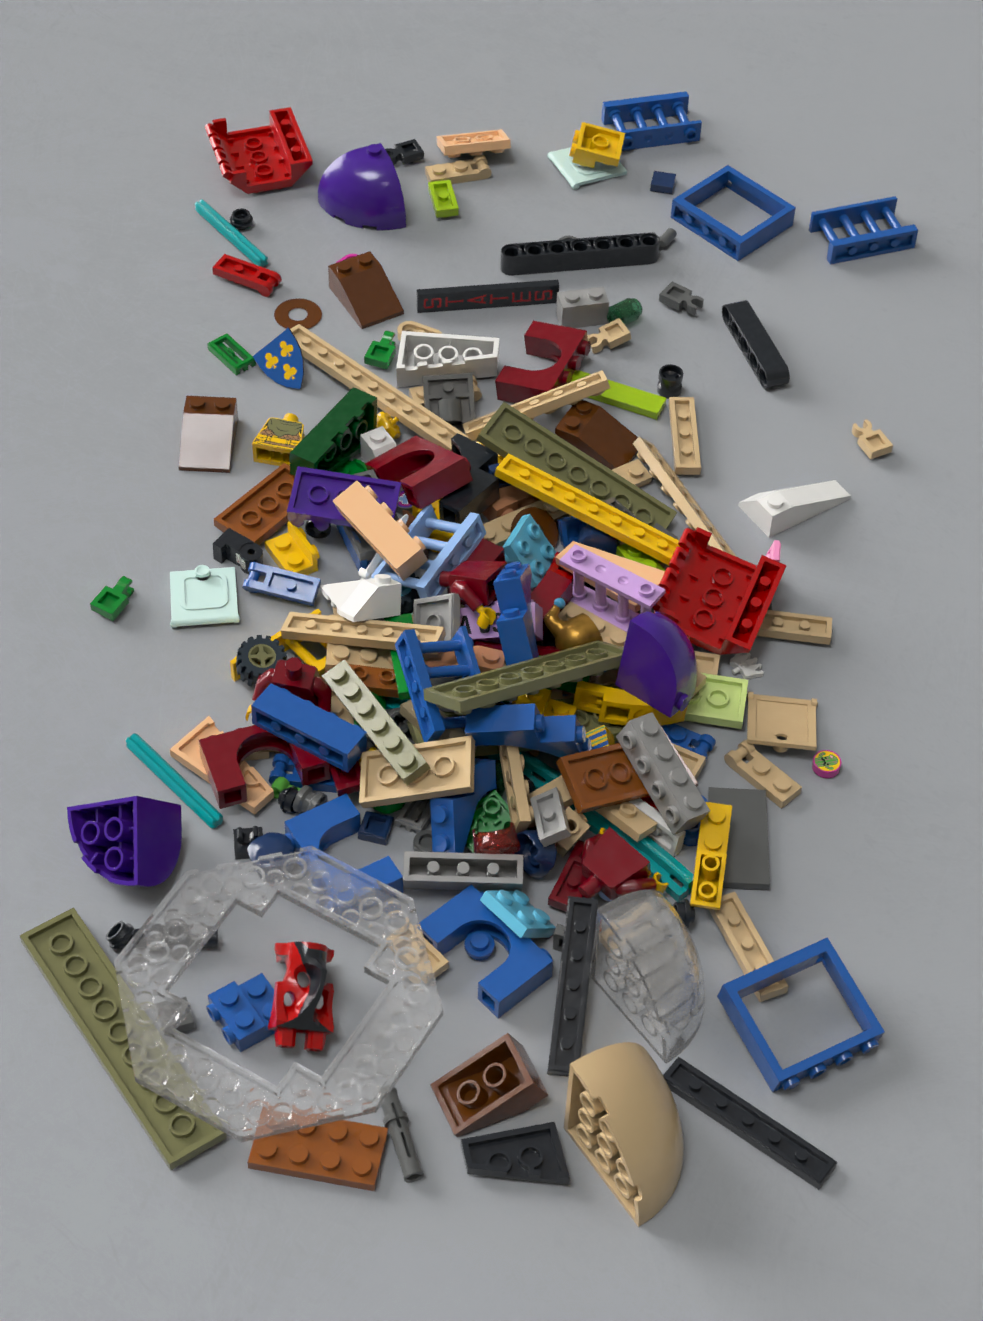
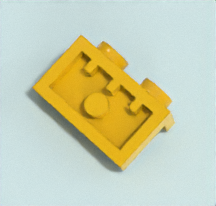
[265,522,320,575]

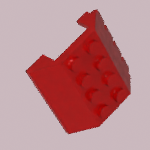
[205,107,313,194]
[652,527,787,655]

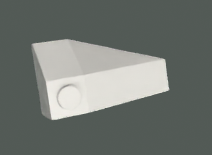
[738,480,851,538]
[320,574,401,622]

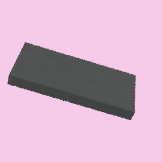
[708,787,770,890]

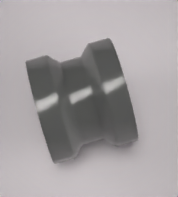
[293,785,328,814]

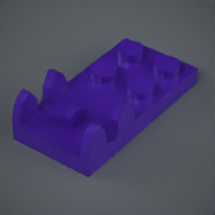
[287,466,402,531]

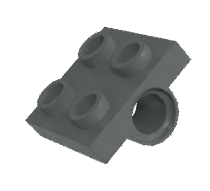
[422,373,476,425]

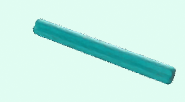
[195,199,268,267]
[126,733,223,829]

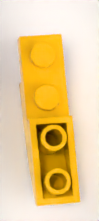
[573,681,688,725]
[690,802,732,910]

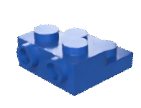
[206,973,275,1053]

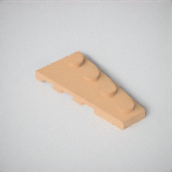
[555,541,665,613]
[170,716,274,815]

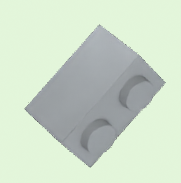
[556,287,609,328]

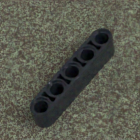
[722,300,790,389]

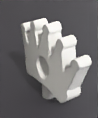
[729,653,763,680]

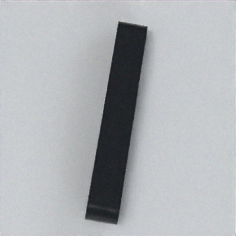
[500,233,660,276]

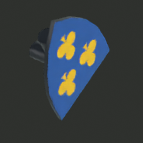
[253,328,304,389]

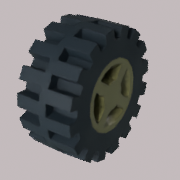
[236,635,287,687]

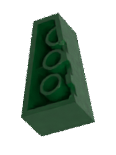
[289,387,377,476]

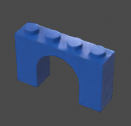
[284,794,403,923]
[417,884,553,1018]

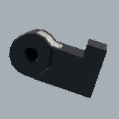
[213,528,263,574]

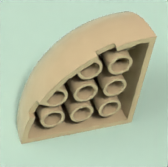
[564,1042,684,1227]

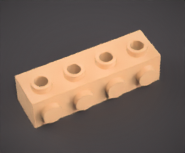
[333,481,428,581]

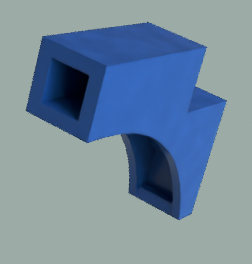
[493,562,539,666]
[465,703,592,758]

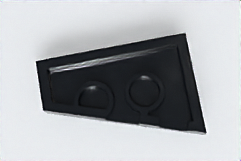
[461,1122,570,1185]

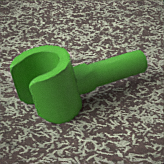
[271,777,301,799]

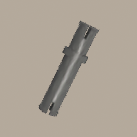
[378,1087,424,1183]

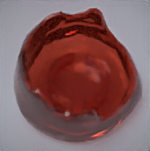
[472,822,521,854]

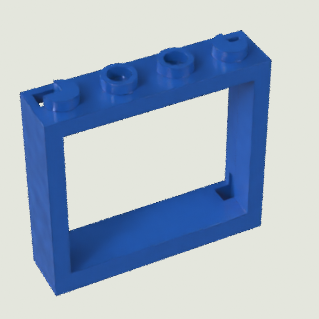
[671,165,796,261]
[717,937,885,1093]

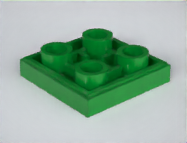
[465,789,529,854]

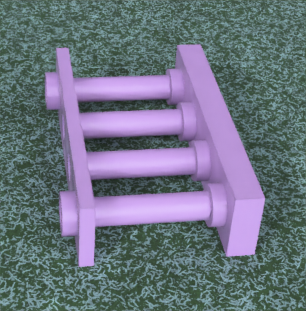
[559,544,665,632]

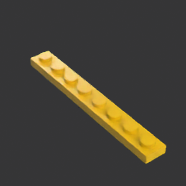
[494,453,680,566]

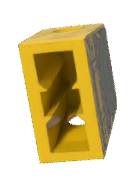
[252,413,305,466]

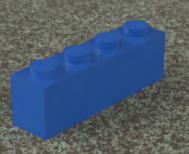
[251,683,367,773]

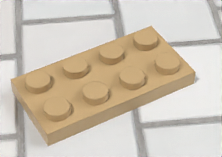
[359,735,475,808]

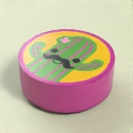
[812,750,841,778]

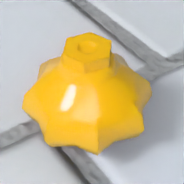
[377,412,401,439]

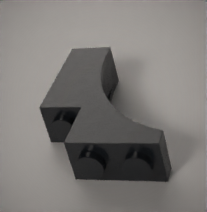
[439,433,500,524]

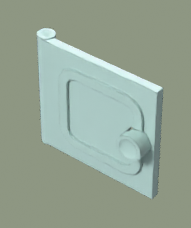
[547,147,627,190]
[170,565,240,628]

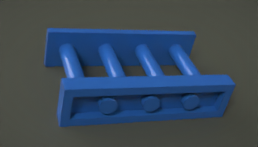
[601,91,702,151]
[809,196,918,264]
[395,626,481,742]

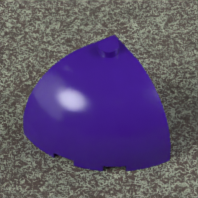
[318,143,406,230]
[615,611,697,718]
[67,796,182,887]

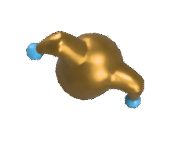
[544,598,607,672]

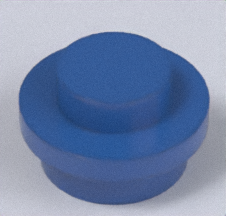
[464,931,495,960]

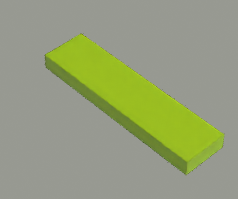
[571,370,666,420]

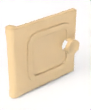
[746,691,818,752]

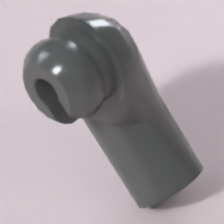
[649,228,677,248]

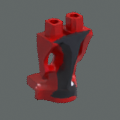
[268,941,334,1052]

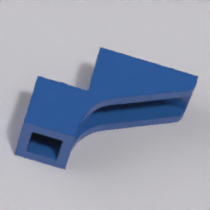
[430,758,496,853]

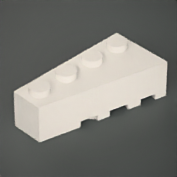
[396,331,500,388]

